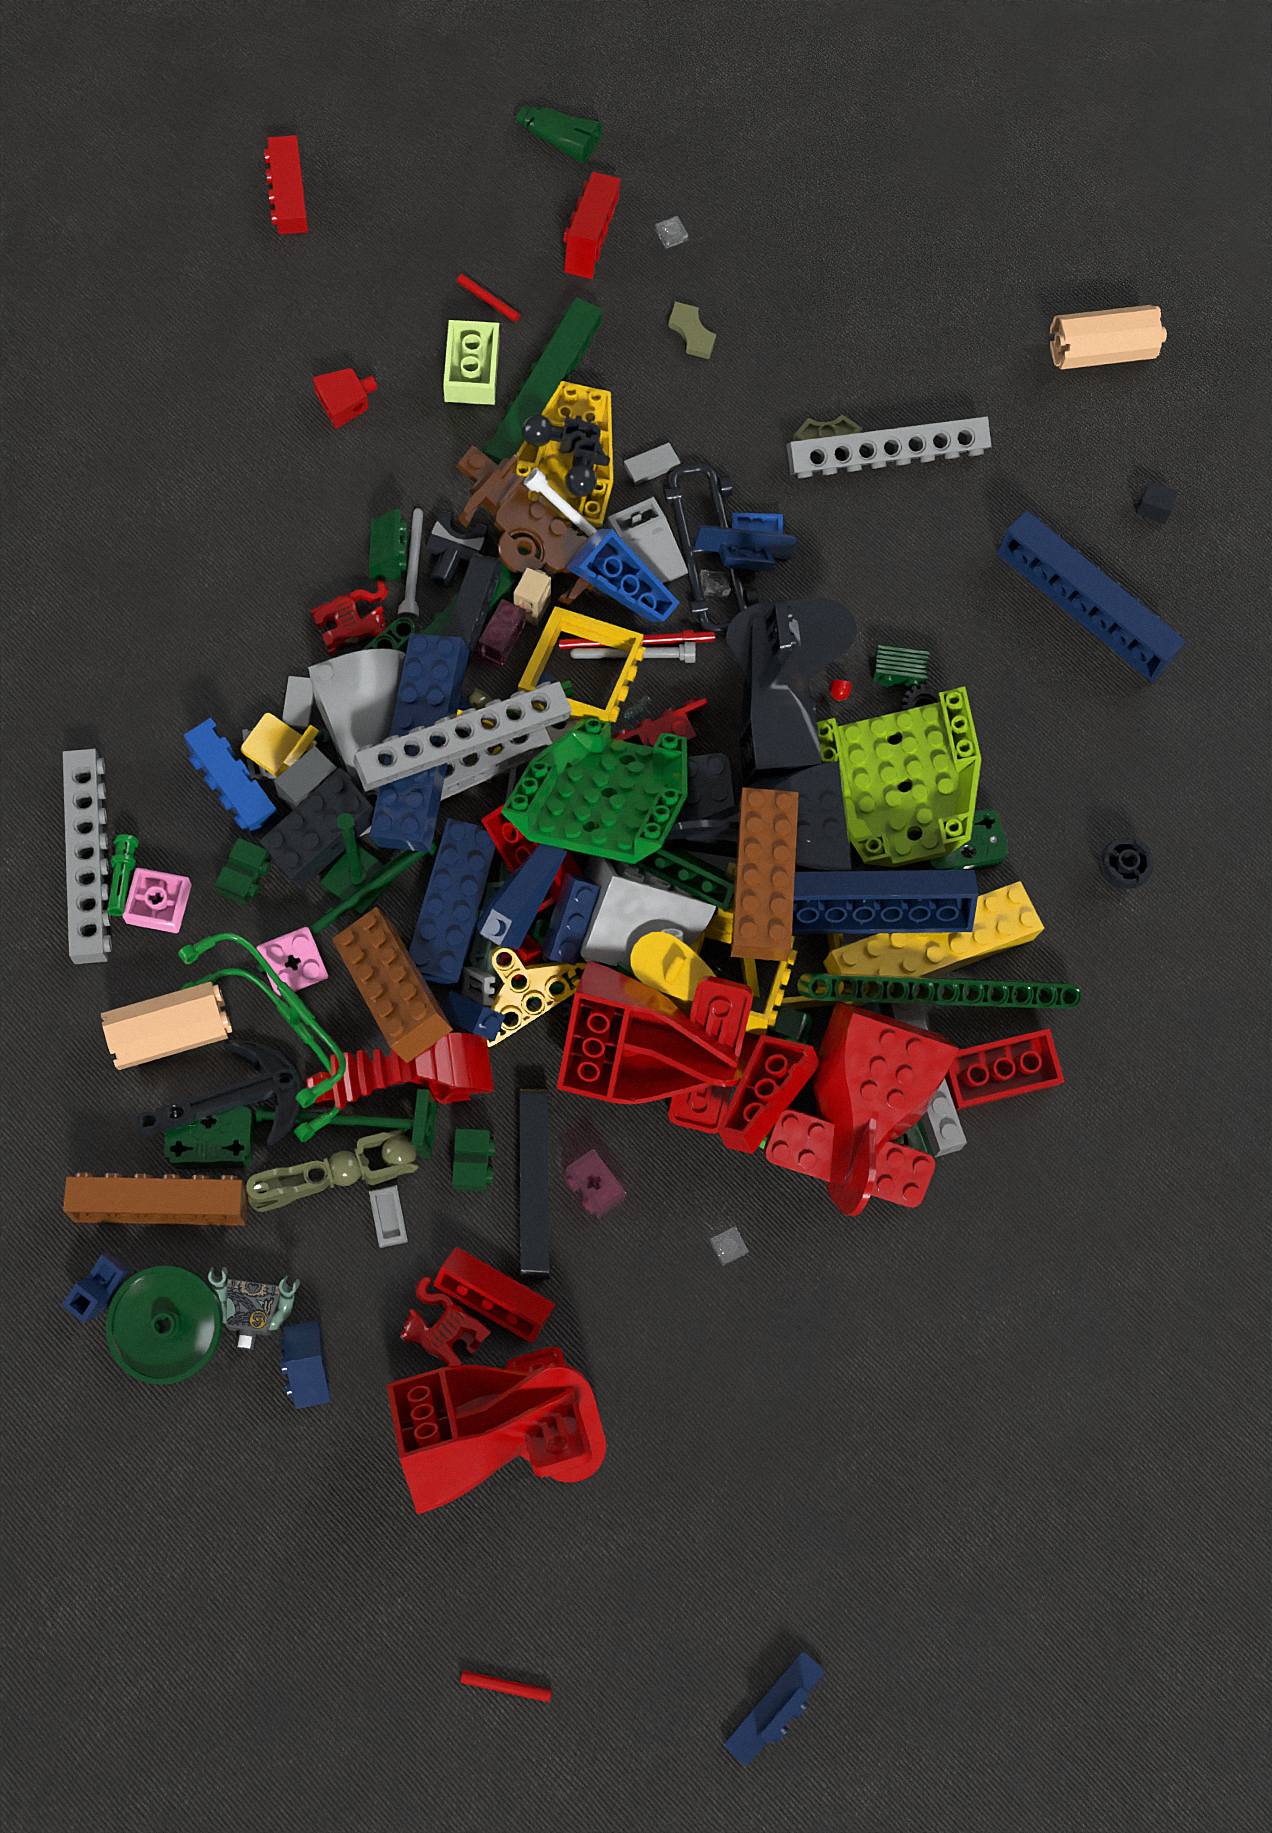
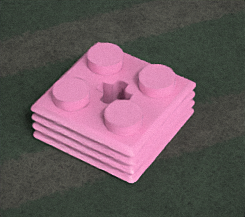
[123,868,191,933]
[257,927,328,998]

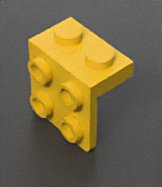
[240,713,319,777]

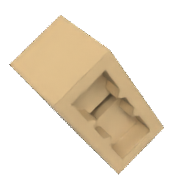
[514,568,551,627]

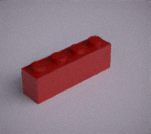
[264,135,308,235]
[433,1247,555,1344]

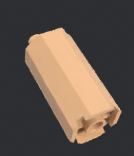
[1050,305,1167,369]
[101,982,233,1070]

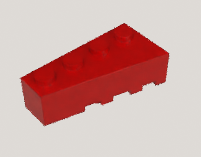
[563,172,621,279]

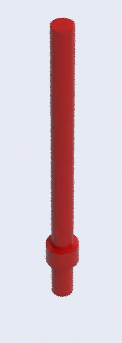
[559,630,715,649]

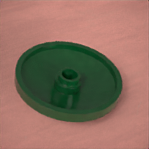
[106,1266,223,1385]

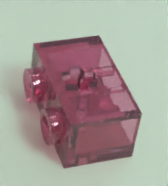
[479,599,526,665]
[564,1149,627,1219]

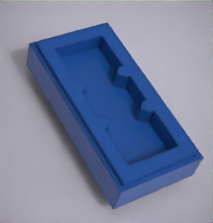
[731,513,783,534]

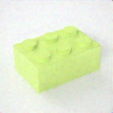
[444,320,499,405]

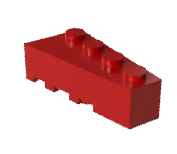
[718,1035,820,1154]

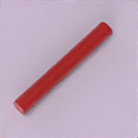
[457,274,520,322]
[461,1670,552,1702]

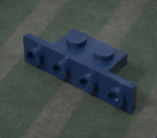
[694,525,797,572]
[724,1652,824,1766]

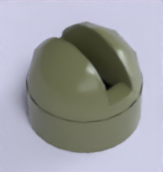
[469,688,492,710]

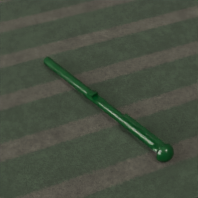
[255,841,436,974]

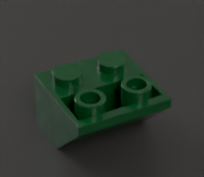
[369,509,408,580]

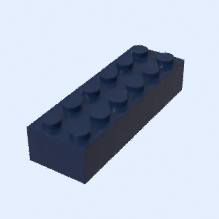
[409,818,498,991]

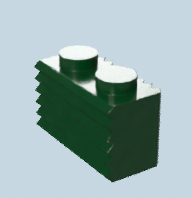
[873,644,930,689]

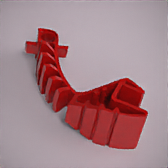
[306,1033,494,1109]

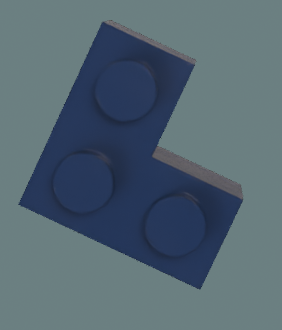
[279,1320,331,1409]

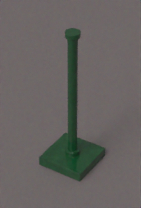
[320,813,397,917]
[256,1089,438,1158]

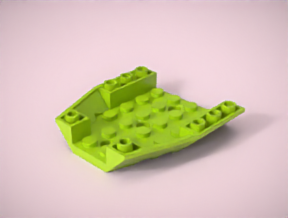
[816,687,982,867]

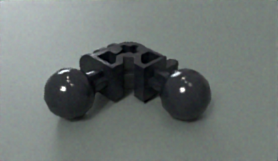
[521,413,610,497]

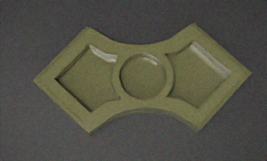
[668,302,716,359]
[793,415,863,453]

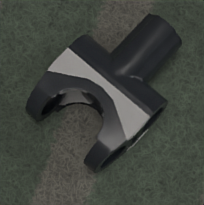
[426,510,489,588]

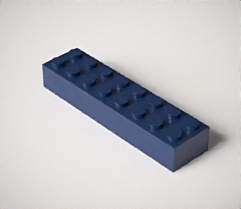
[997,510,1186,683]
[369,633,469,852]
[792,870,978,934]

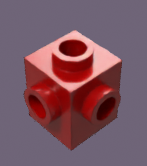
[498,934,543,981]

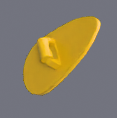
[631,932,716,1002]

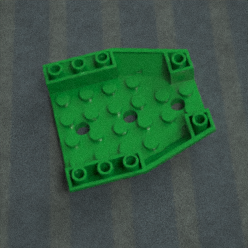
[502,717,688,864]

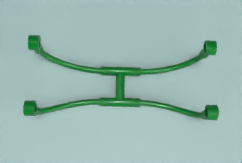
[178,933,346,1142]

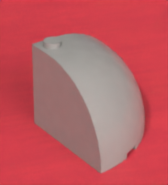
[308,649,406,789]
[580,854,716,967]

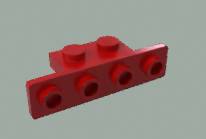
[613,697,708,747]

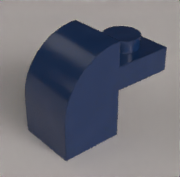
[62,1252,129,1323]

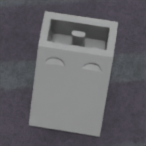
[607,497,688,584]

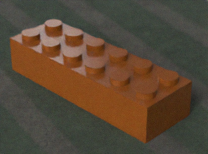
[731,788,799,961]
[332,907,453,1063]
[63,1172,249,1226]

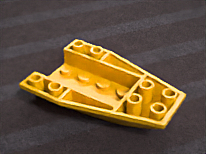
[514,381,613,534]

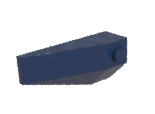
[476,843,568,950]

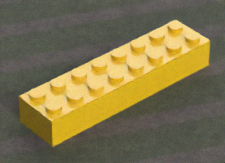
[823,881,1044,1006]

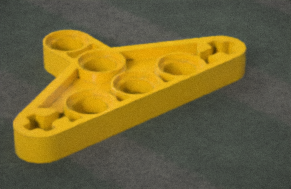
[487,946,588,1047]

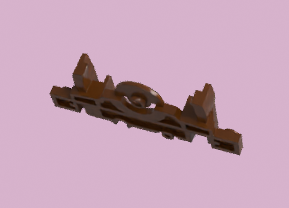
[456,445,594,607]

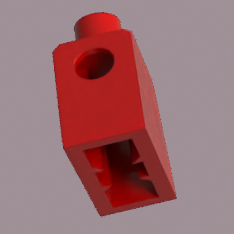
[313,368,377,429]

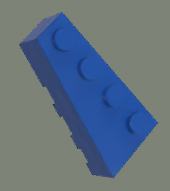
[566,529,680,622]
[184,717,279,836]

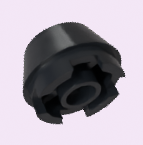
[1100,838,1153,889]

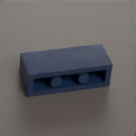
[541,873,601,966]

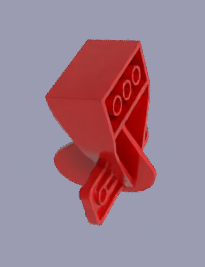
[556,961,760,1134]
[763,1001,959,1217]
[386,1347,606,1515]

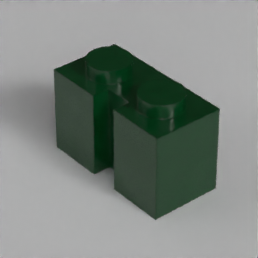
[215,838,272,906]
[452,1129,495,1192]

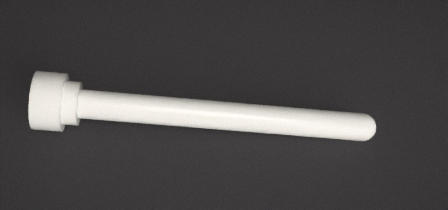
[524,468,597,537]

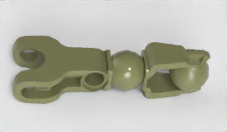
[246,1128,419,1212]

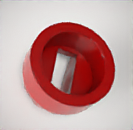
[830,680,852,701]

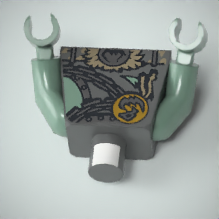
[208,1266,300,1350]

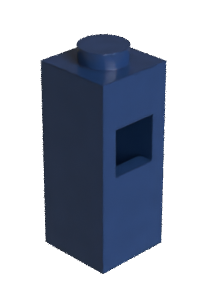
[442,991,506,1041]

